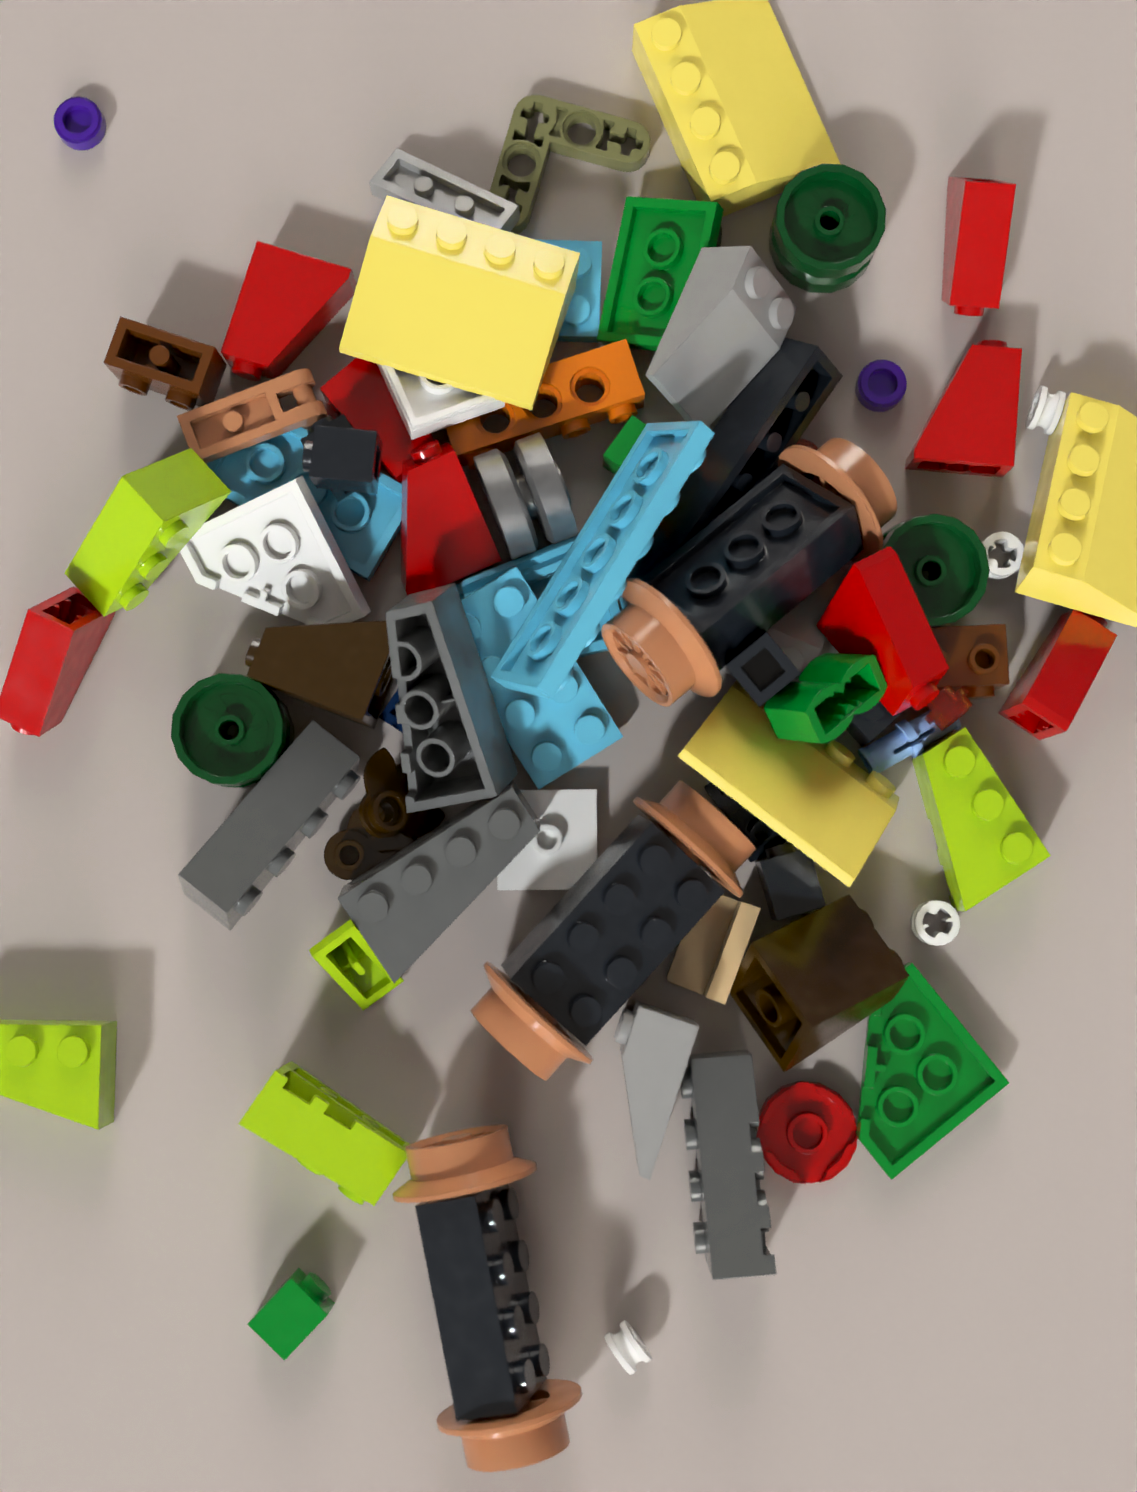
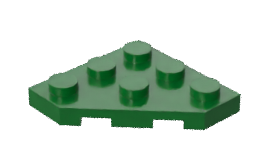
[856,962,1009,1180]

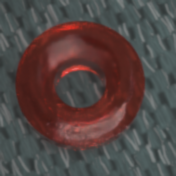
[924,685,974,731]

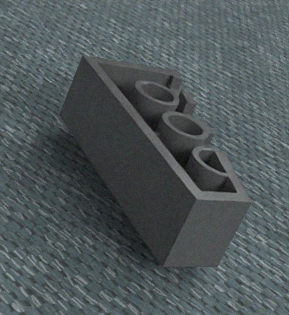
[385,583,518,813]
[178,720,361,931]
[338,780,540,983]
[680,1050,777,1280]

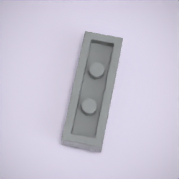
[369,148,520,232]

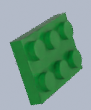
[597,196,724,351]

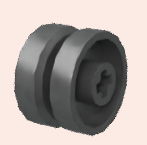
[473,432,578,560]

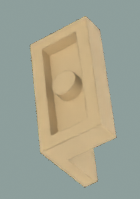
[667,895,761,1005]

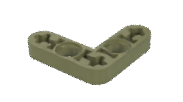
[489,95,650,234]

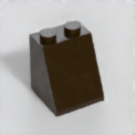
[245,621,394,729]
[730,894,910,1072]

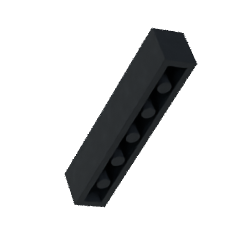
[626,337,843,580]

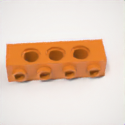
[445,339,645,469]

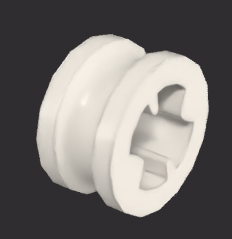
[1026,385,1066,435]
[982,531,1024,580]
[910,900,960,946]
[604,1320,652,1375]

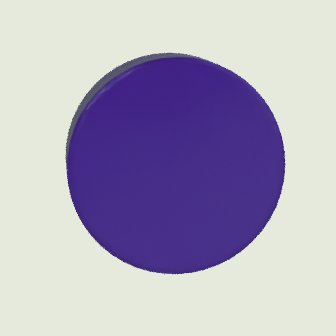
[54,97,106,150]
[855,360,907,412]

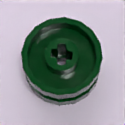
[769,164,886,293]
[882,513,990,627]
[171,673,294,789]

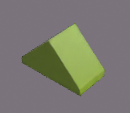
[309,919,404,1011]

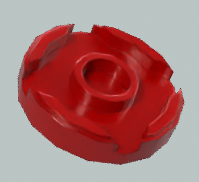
[756,1081,857,1184]

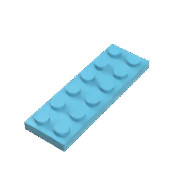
[491,421,715,699]

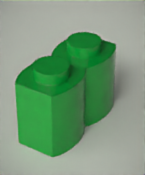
[764,653,888,743]

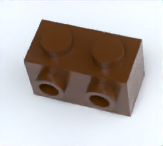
[104,316,227,411]
[931,624,1010,701]

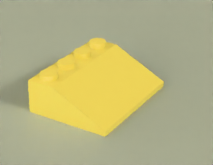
[632,0,840,217]
[339,195,580,410]
[1015,392,1137,627]
[678,680,900,887]

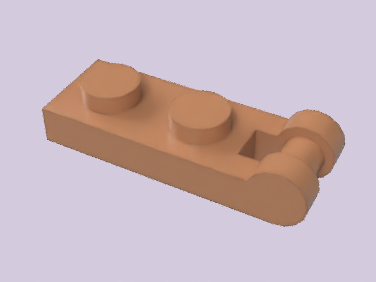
[177,368,328,463]

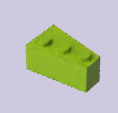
[64,448,232,617]
[912,727,1051,912]
[0,1020,117,1130]
[238,1061,410,1206]

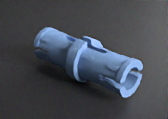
[858,700,961,773]

